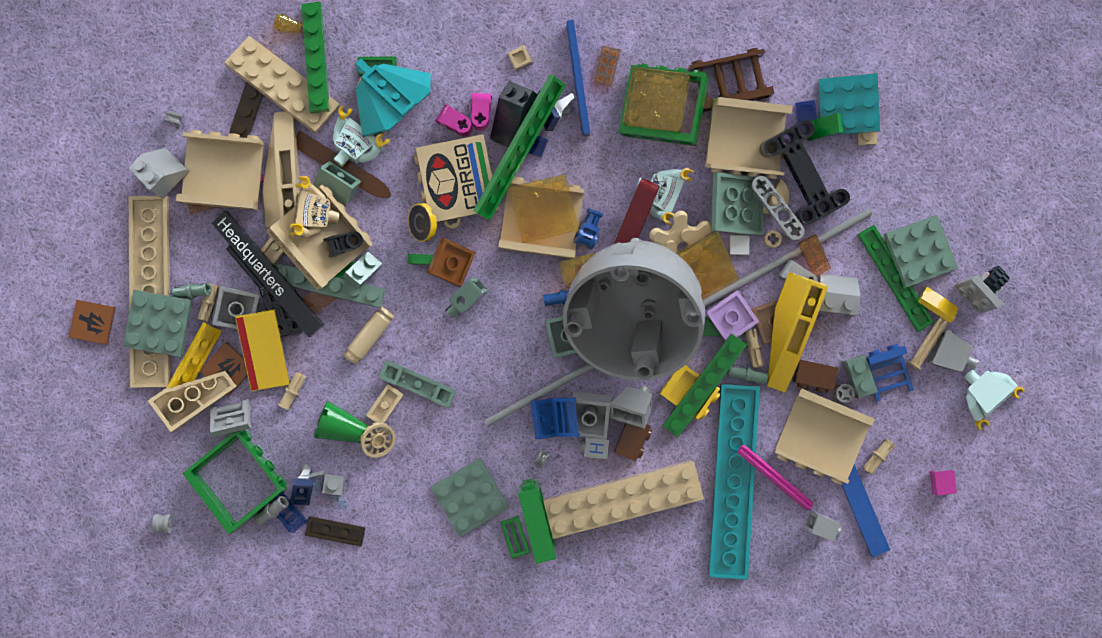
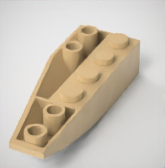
[262,111,301,228]

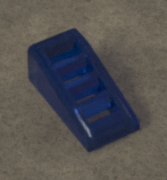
[272,493,308,533]

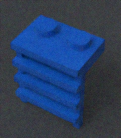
[866,343,914,401]
[531,397,580,439]

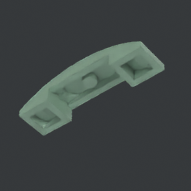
[378,360,456,408]

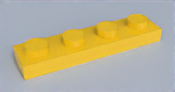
[166,322,222,389]

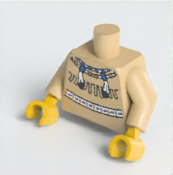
[290,176,339,238]

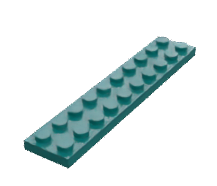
[709,384,760,580]

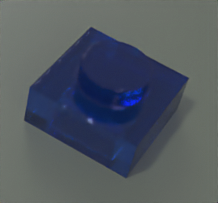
[794,100,817,123]
[528,136,548,159]

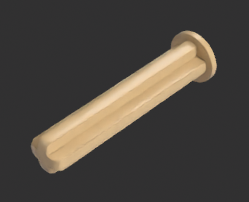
[907,317,948,371]

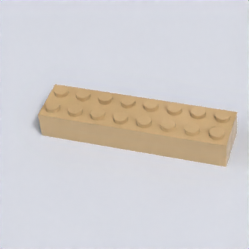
[543,460,704,539]

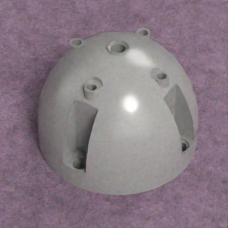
[563,238,705,380]

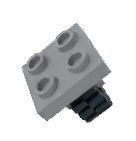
[956,265,1010,313]

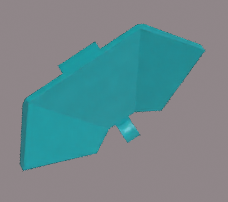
[355,59,431,137]

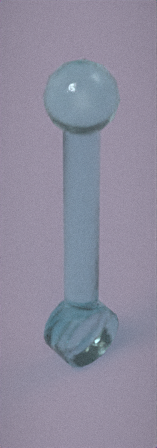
[314,481,348,508]

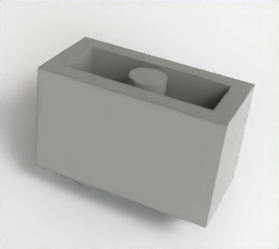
[804,510,841,542]

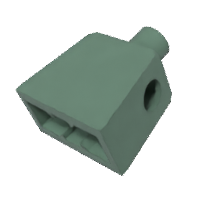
[446,277,489,318]

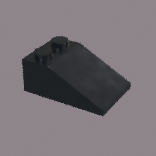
[490,81,538,147]

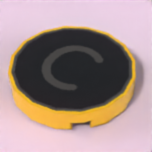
[408,203,437,242]

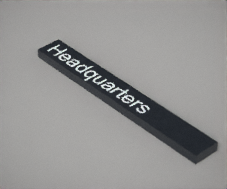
[212,210,325,338]

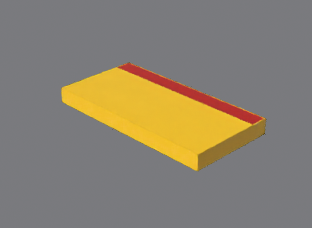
[235,310,290,391]

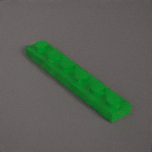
[302,2,330,114]
[662,333,747,437]

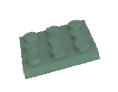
[711,172,766,236]
[883,215,958,288]
[123,290,193,357]
[431,458,509,537]

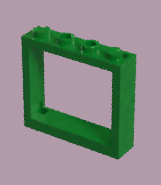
[618,63,709,146]
[182,430,288,534]
[518,478,556,564]

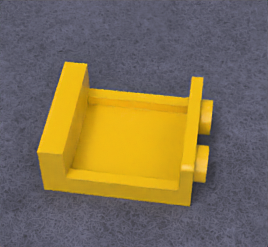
[659,365,720,420]

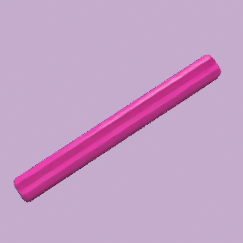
[737,445,813,510]

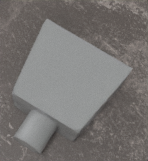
[927,330,978,372]
[610,385,652,428]

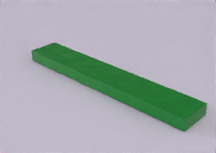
[857,225,934,332]

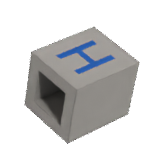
[580,437,609,459]

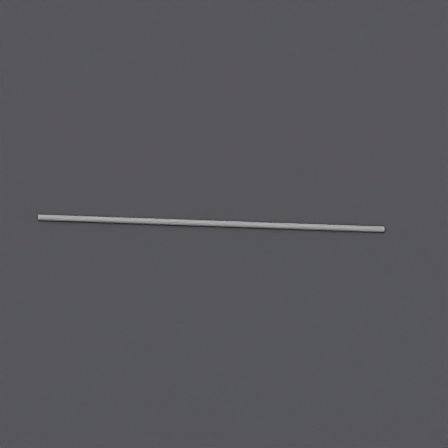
[485,208,872,427]

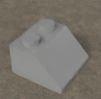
[129,148,189,199]
[819,274,860,316]
[212,285,259,329]
[572,391,612,440]

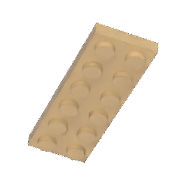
[224,36,340,134]

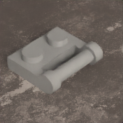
[210,399,251,437]

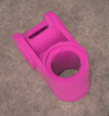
[471,93,492,131]
[435,104,473,136]

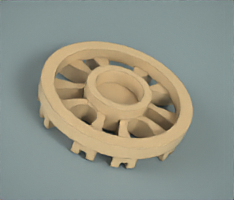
[360,422,396,458]

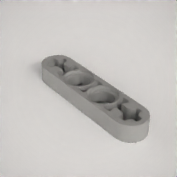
[751,176,805,241]

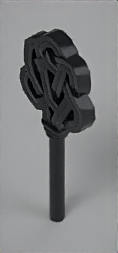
[226,245,303,337]

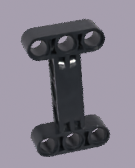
[759,120,850,225]

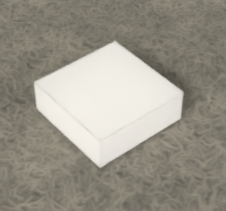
[729,235,750,255]

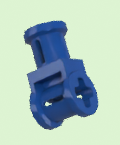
[573,209,603,250]

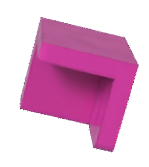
[929,470,957,496]

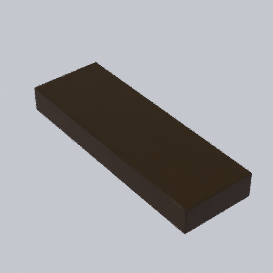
[305,516,366,547]

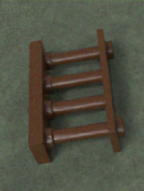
[688,48,774,112]

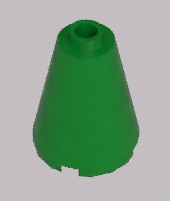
[313,401,368,443]

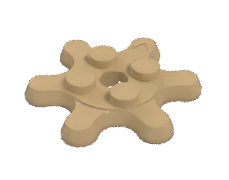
[649,211,712,265]

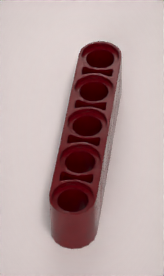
[614,178,660,244]

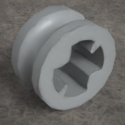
[164,111,183,125]
[534,448,550,468]

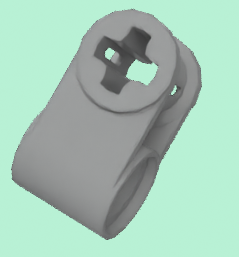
[779,260,818,282]

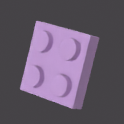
[705,290,759,341]

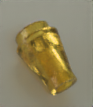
[273,13,303,34]

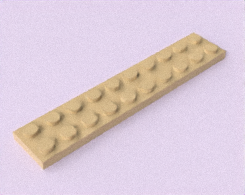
[129,196,171,388]

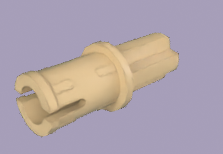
[198,283,219,322]
[744,329,763,368]
[278,372,306,410]
[863,438,895,474]

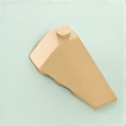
[148,371,237,433]

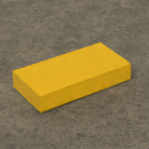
[918,286,958,323]

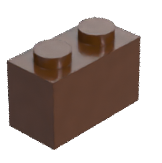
[792,359,838,393]
[614,423,652,461]

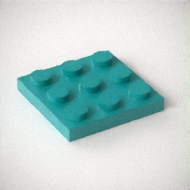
[819,73,880,136]

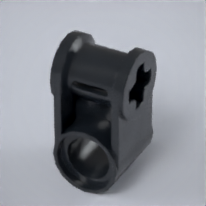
[323,231,363,258]

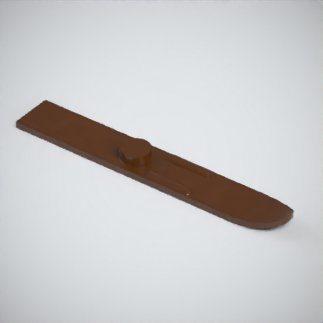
[296,130,391,198]

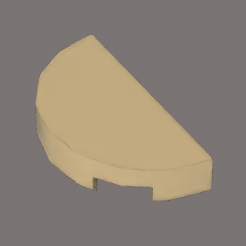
[762,179,789,214]

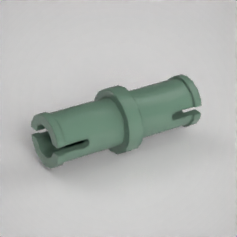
[172,283,212,299]
[728,366,768,385]

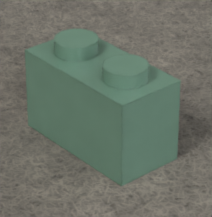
[313,161,361,206]
[842,355,878,398]

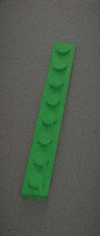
[473,74,566,220]

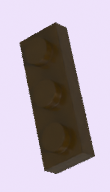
[229,82,263,138]

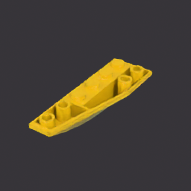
[767,272,828,393]

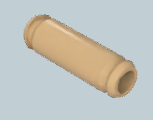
[344,306,394,365]

